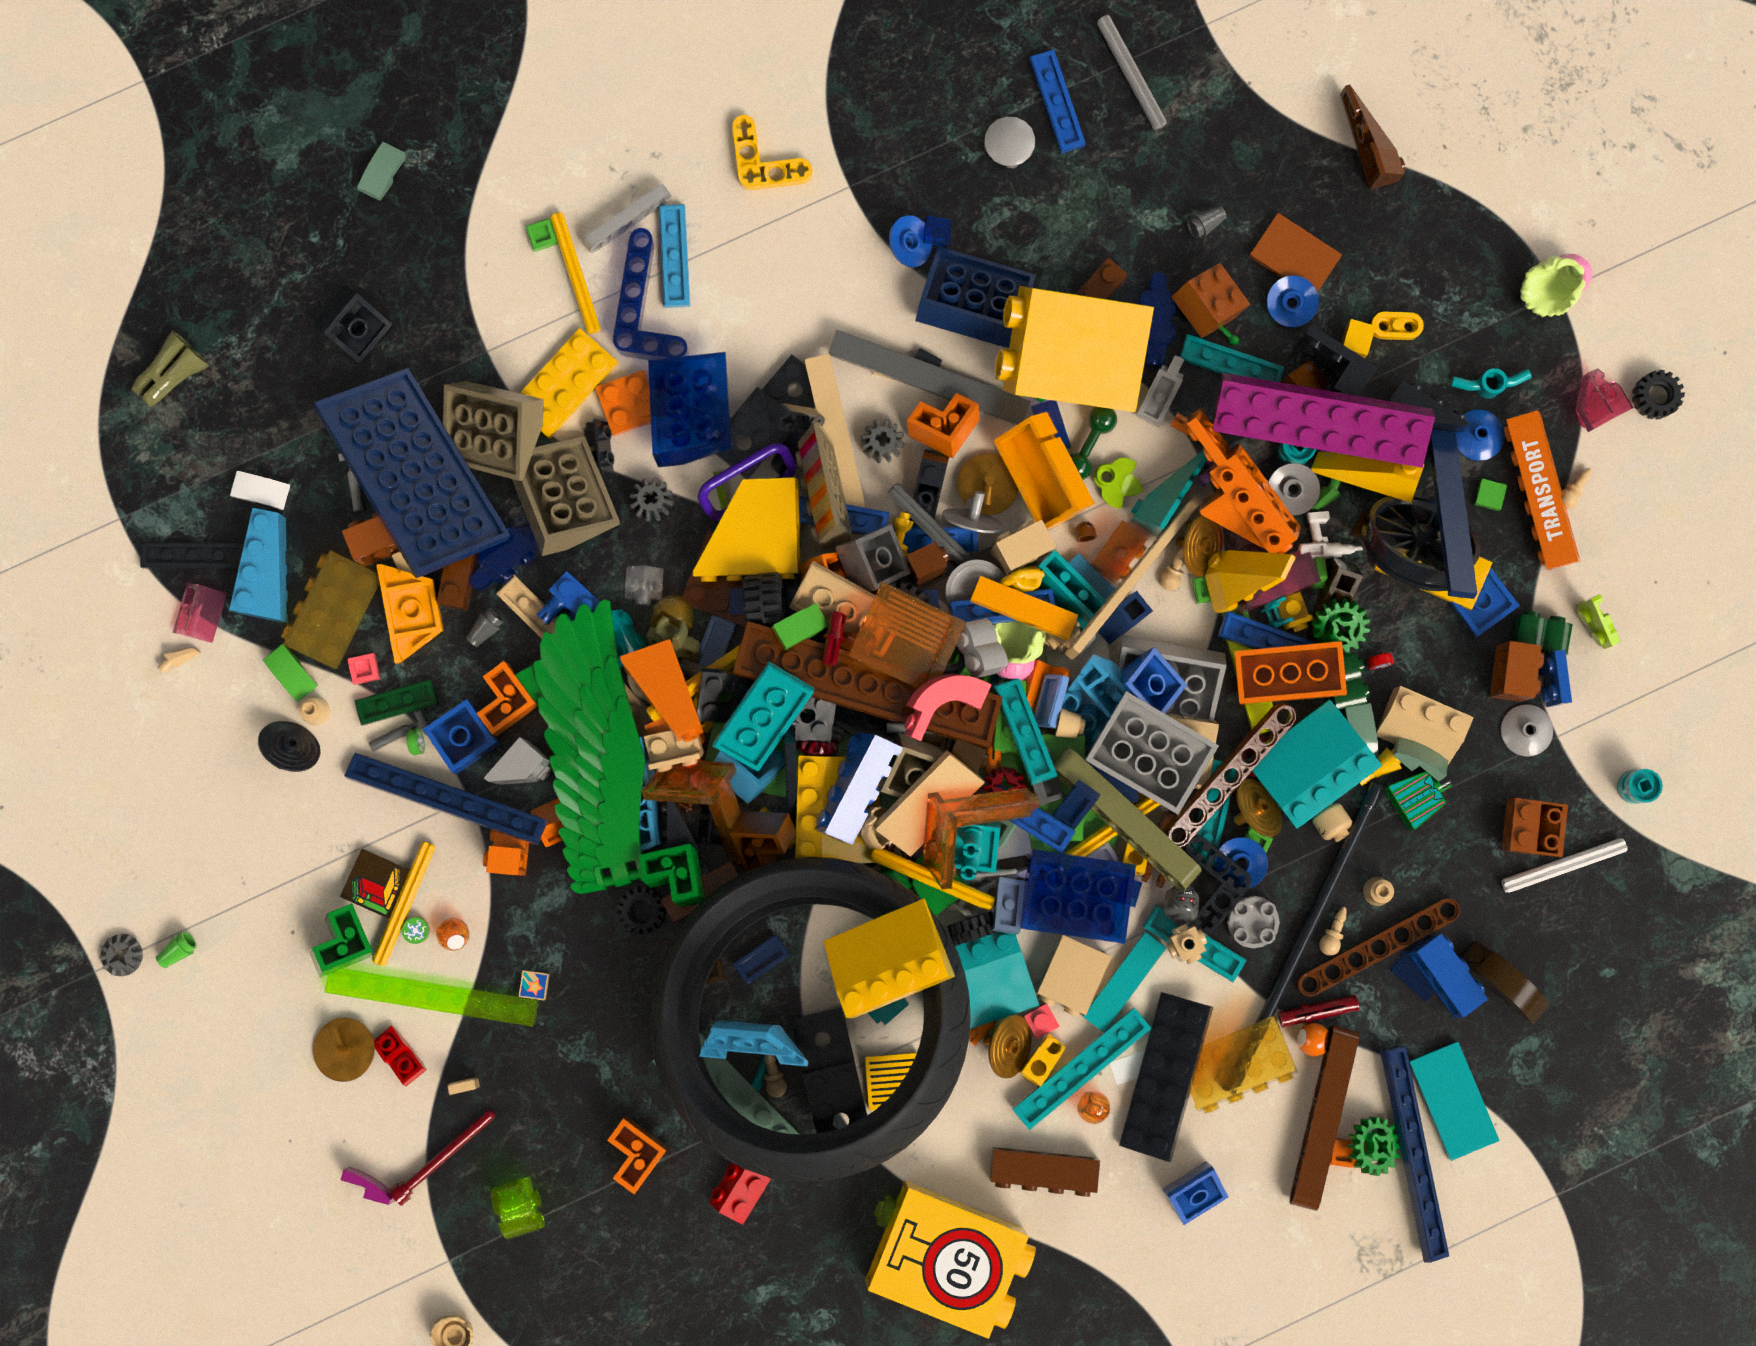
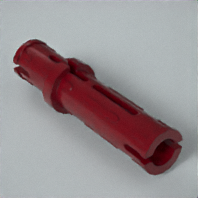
[1278,995,1360,1028]

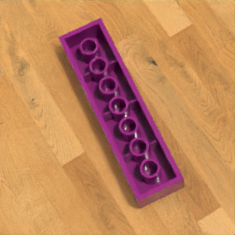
[1212,373,1435,468]

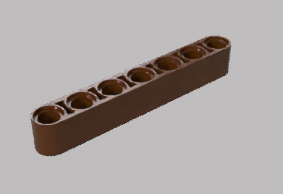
[1290,1025,1359,1211]

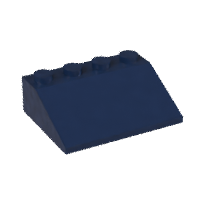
[915,246,1036,348]

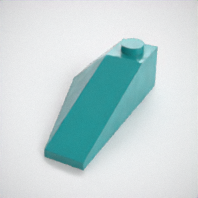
[1130,451,1207,537]

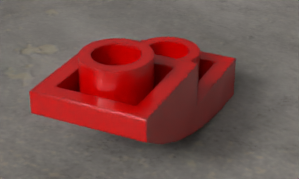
[374,1026,427,1087]

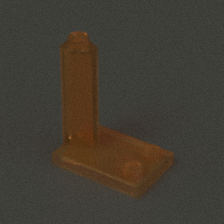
[642,761,743,866]
[923,788,1039,890]

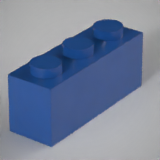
[1408,934,1488,1018]

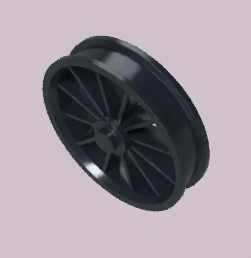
[1360,496,1481,591]

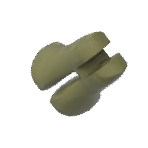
[131,330,209,407]

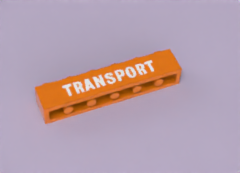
[1504,410,1581,570]

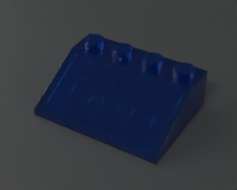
[648,352,732,468]
[1021,849,1136,944]

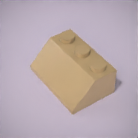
[1376,686,1474,765]

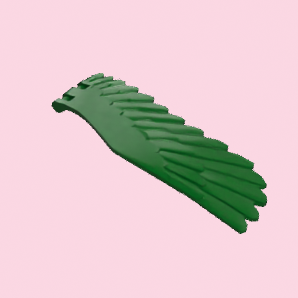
[533,599,645,894]

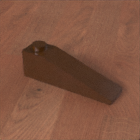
[1340,84,1405,190]

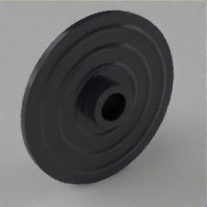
[258,721,321,772]

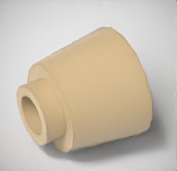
[299,697,330,726]
[1055,708,1086,738]
[1363,877,1394,906]

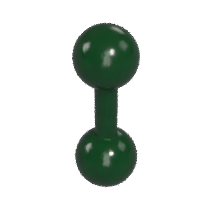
[1070,406,1117,480]

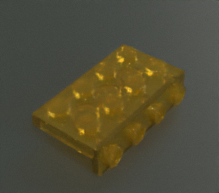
[281,551,380,670]
[1191,1016,1298,1114]

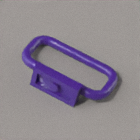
[697,443,797,521]

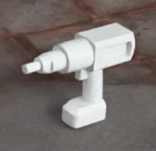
[1297,511,1363,562]

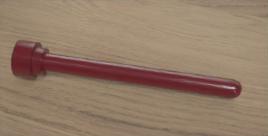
[388,1110,495,1206]

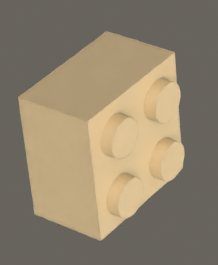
[989,519,1057,576]

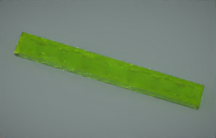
[324,968,539,1027]

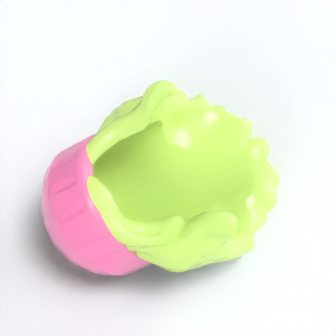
[1520,254,1592,317]
[993,621,1046,681]

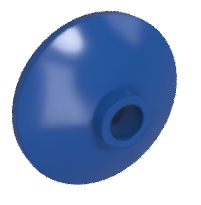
[889,215,932,267]
[1267,276,1319,327]
[1456,410,1505,461]
[1215,837,1268,888]

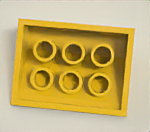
[795,754,881,863]
[823,899,955,1018]

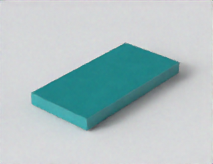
[712,661,815,771]
[1409,1041,1500,1161]

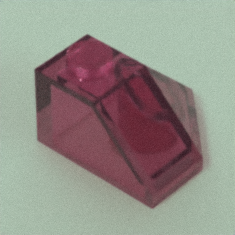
[1575,368,1633,432]

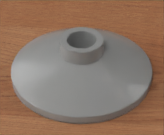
[1269,464,1320,515]
[1500,705,1553,757]

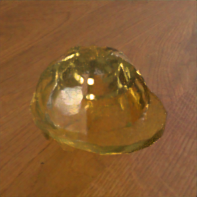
[651,595,693,629]

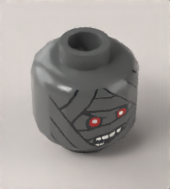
[1164,886,1199,925]

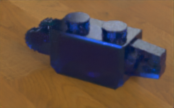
[1138,271,1176,365]
[469,524,538,591]

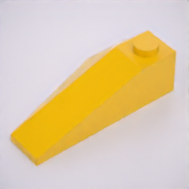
[1311,451,1425,503]
[1205,550,1296,613]

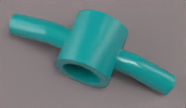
[1451,368,1532,399]

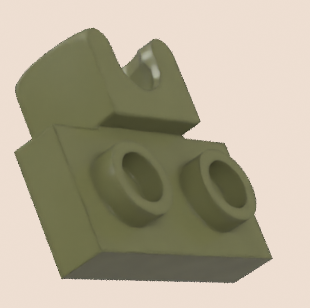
[647,616,702,663]

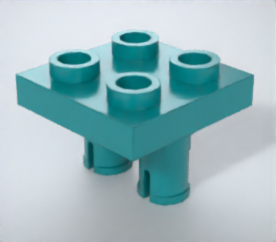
[943,817,1001,880]

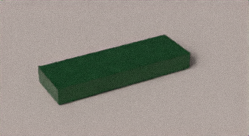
[354,679,438,726]

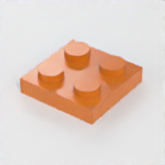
[595,370,662,437]

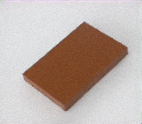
[1249,213,1342,292]

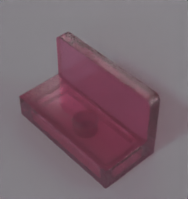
[173,583,226,643]

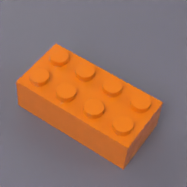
[1235,641,1347,705]

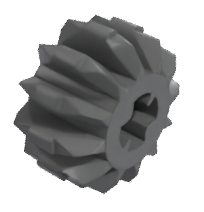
[861,419,905,463]
[629,478,674,522]

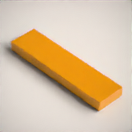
[970,576,1078,641]

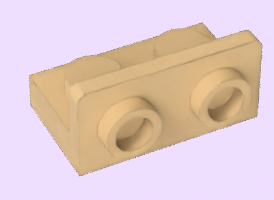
[644,729,704,772]

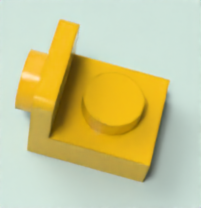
[1277,592,1314,633]

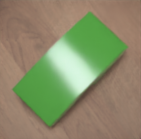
[772,603,829,651]
[263,643,318,703]

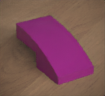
[341,1167,394,1205]

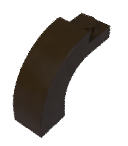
[1461,940,1550,1025]

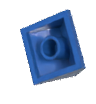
[1122,647,1187,714]
[1162,1161,1229,1225]

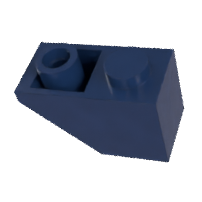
[1098,591,1153,645]

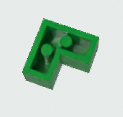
[638,844,705,908]
[310,903,373,978]

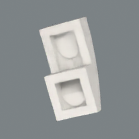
[230,471,290,510]

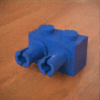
[536,571,600,625]

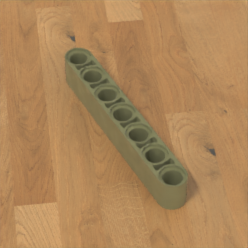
[1053,748,1202,891]

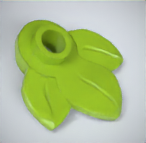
[1093,458,1143,509]

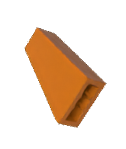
[620,639,703,742]

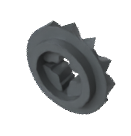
[99,934,143,976]

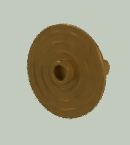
[957,454,1019,515]
[1176,515,1223,577]
[1234,779,1282,837]
[983,1015,1032,1079]
[313,1018,375,1082]

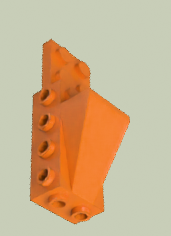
[1187,408,1301,554]

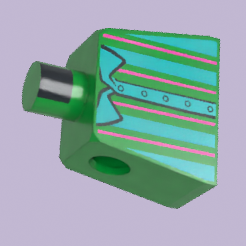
[1384,771,1452,830]

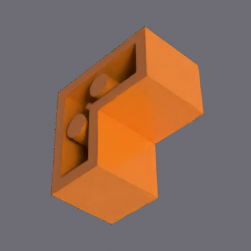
[907,393,980,459]
[477,661,538,736]
[483,830,529,876]
[607,1115,669,1194]

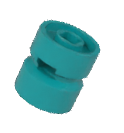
[1276,443,1316,465]
[1617,769,1663,804]

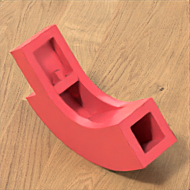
[904,674,991,741]

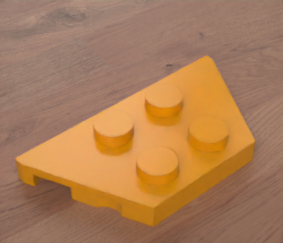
[377,564,444,664]

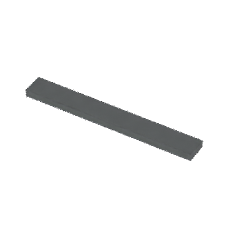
[828,330,1031,425]

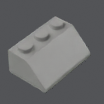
[484,737,553,785]

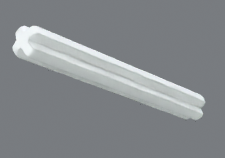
[1501,838,1627,893]

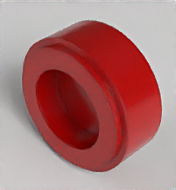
[1366,653,1394,670]

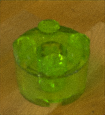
[491,1176,545,1239]

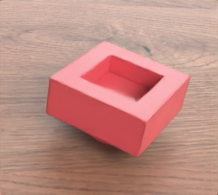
[348,653,380,685]
[1023,1003,1060,1039]

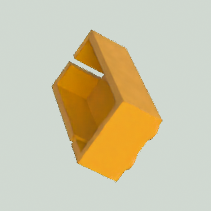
[993,412,1095,530]

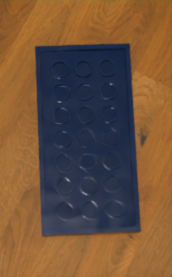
[314,368,510,578]

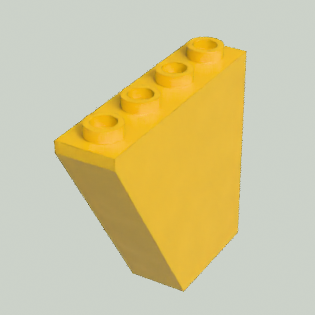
[693,478,801,582]

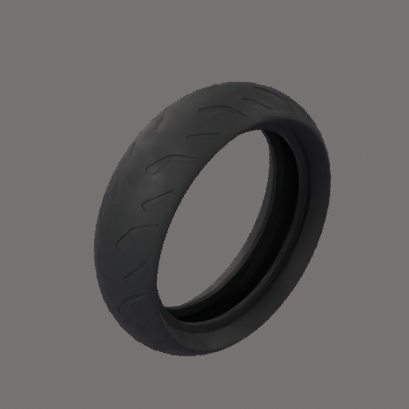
[650,857,971,1182]

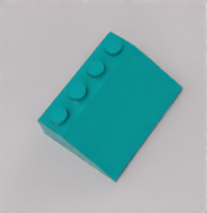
[1245,699,1382,829]
[955,932,1039,1029]

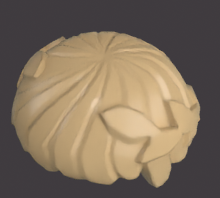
[859,806,891,849]
[430,1314,474,1346]

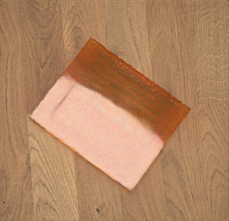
[848,582,966,688]

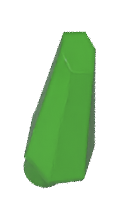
[1310,478,1341,511]

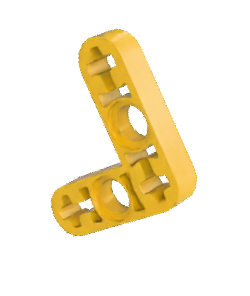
[732,115,813,190]

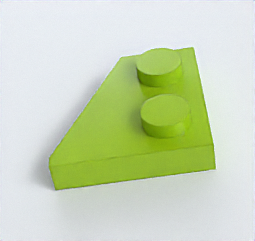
[1576,594,1621,649]

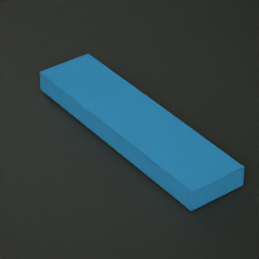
[659,204,691,308]

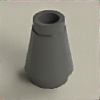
[1187,206,1227,238]
[466,608,504,647]

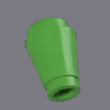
[156,931,197,968]

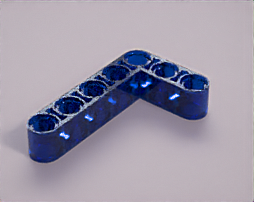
[613,228,689,364]

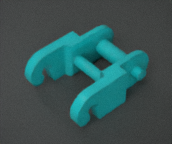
[1261,597,1294,628]

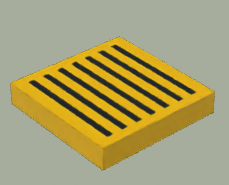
[865,1052,917,1111]

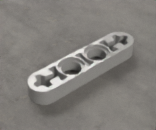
[582,184,672,253]

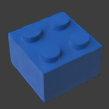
[423,699,501,774]

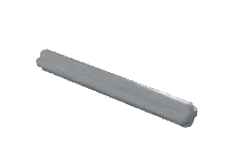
[1097,15,1166,130]

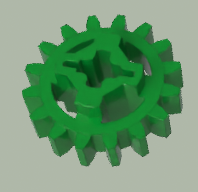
[1312,598,1370,654]
[1347,1117,1400,1176]

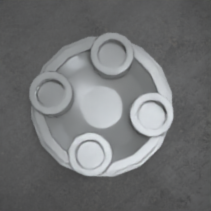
[984,116,1035,168]
[1227,896,1280,948]

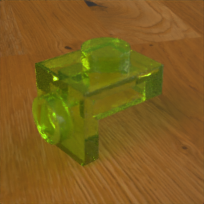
[873,1195,897,1228]

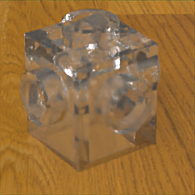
[625,565,663,605]

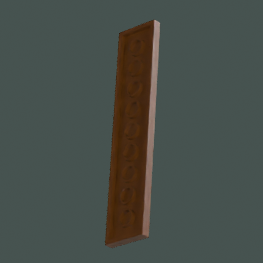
[732,621,1003,749]

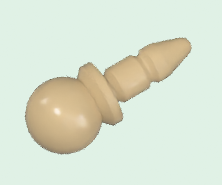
[1562,468,1591,509]
[1160,547,1184,591]
[1319,907,1346,955]
[765,1055,787,1098]

